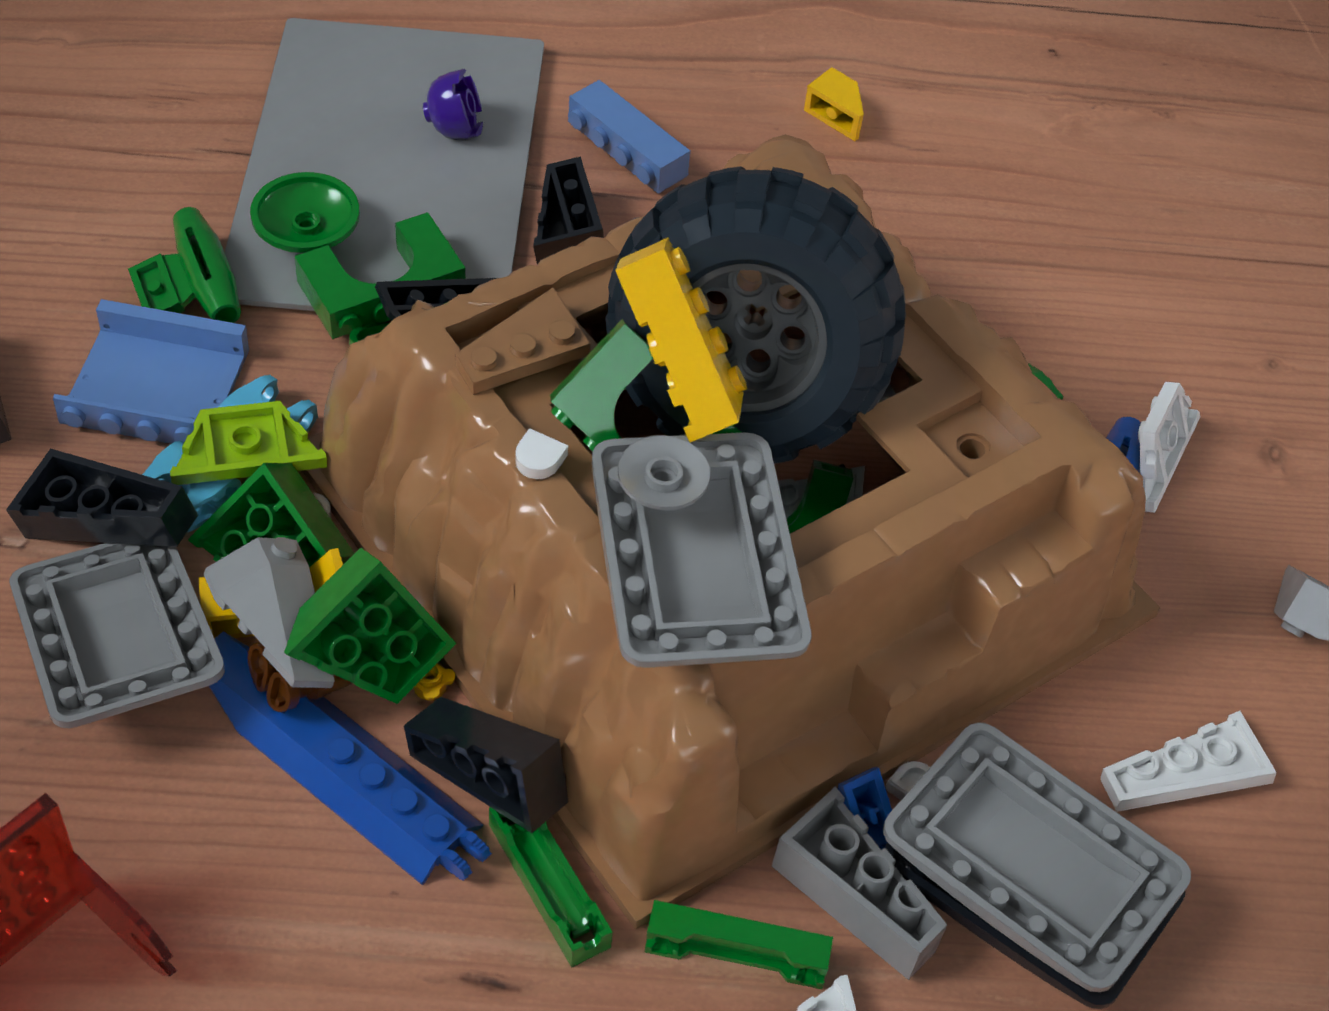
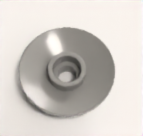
[618,435,710,510]

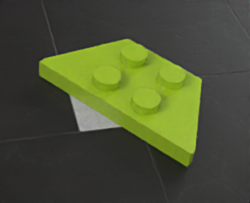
[170,401,327,485]

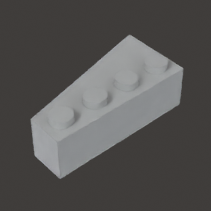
[772,786,947,980]

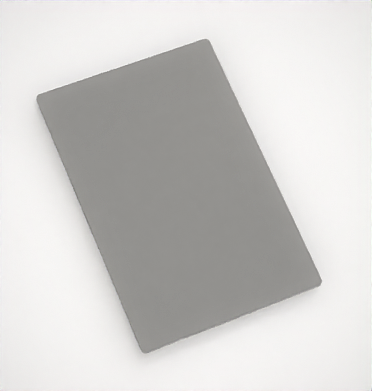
[225,18,544,311]

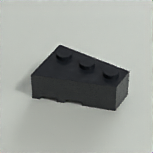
[533,156,604,264]

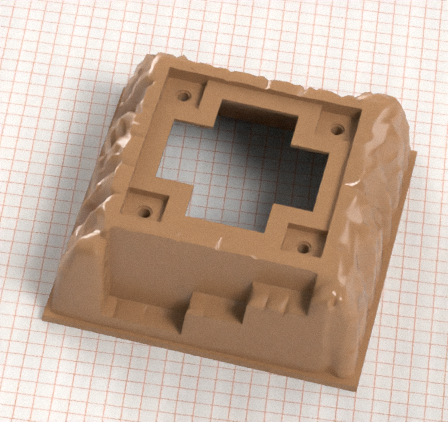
[302,134,1160,930]

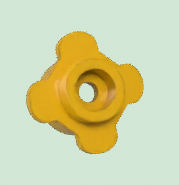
[414,664,455,701]

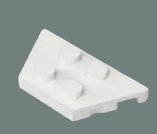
[1138,382,1200,513]

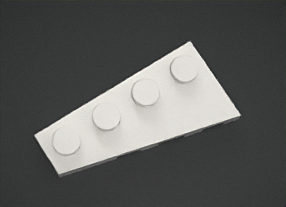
[1100,711,1277,812]

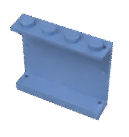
[53,299,249,444]

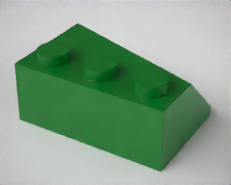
[188,463,354,568]
[284,548,457,704]

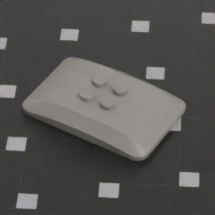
[592,433,811,668]
[9,543,225,728]
[883,723,1191,992]

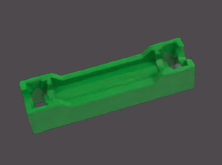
[489,807,613,968]
[644,900,833,990]

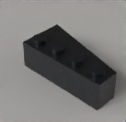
[6,448,198,547]
[403,697,569,833]

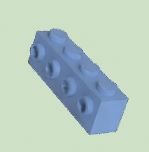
[568,80,690,194]

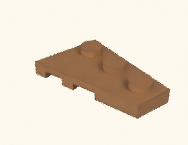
[455,288,590,395]

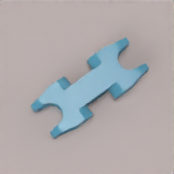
[142,375,318,532]

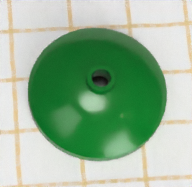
[250,172,360,253]

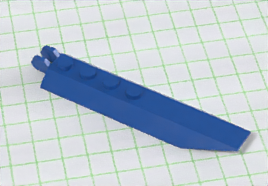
[209,631,492,885]

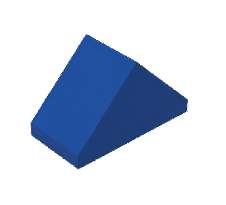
[837,767,892,850]

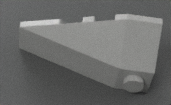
[204,537,335,688]
[1274,565,1329,640]

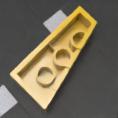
[615,238,747,443]

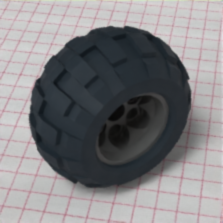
[606,166,906,464]

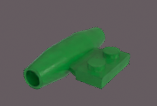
[128,207,241,323]

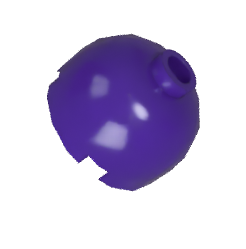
[423,69,483,140]

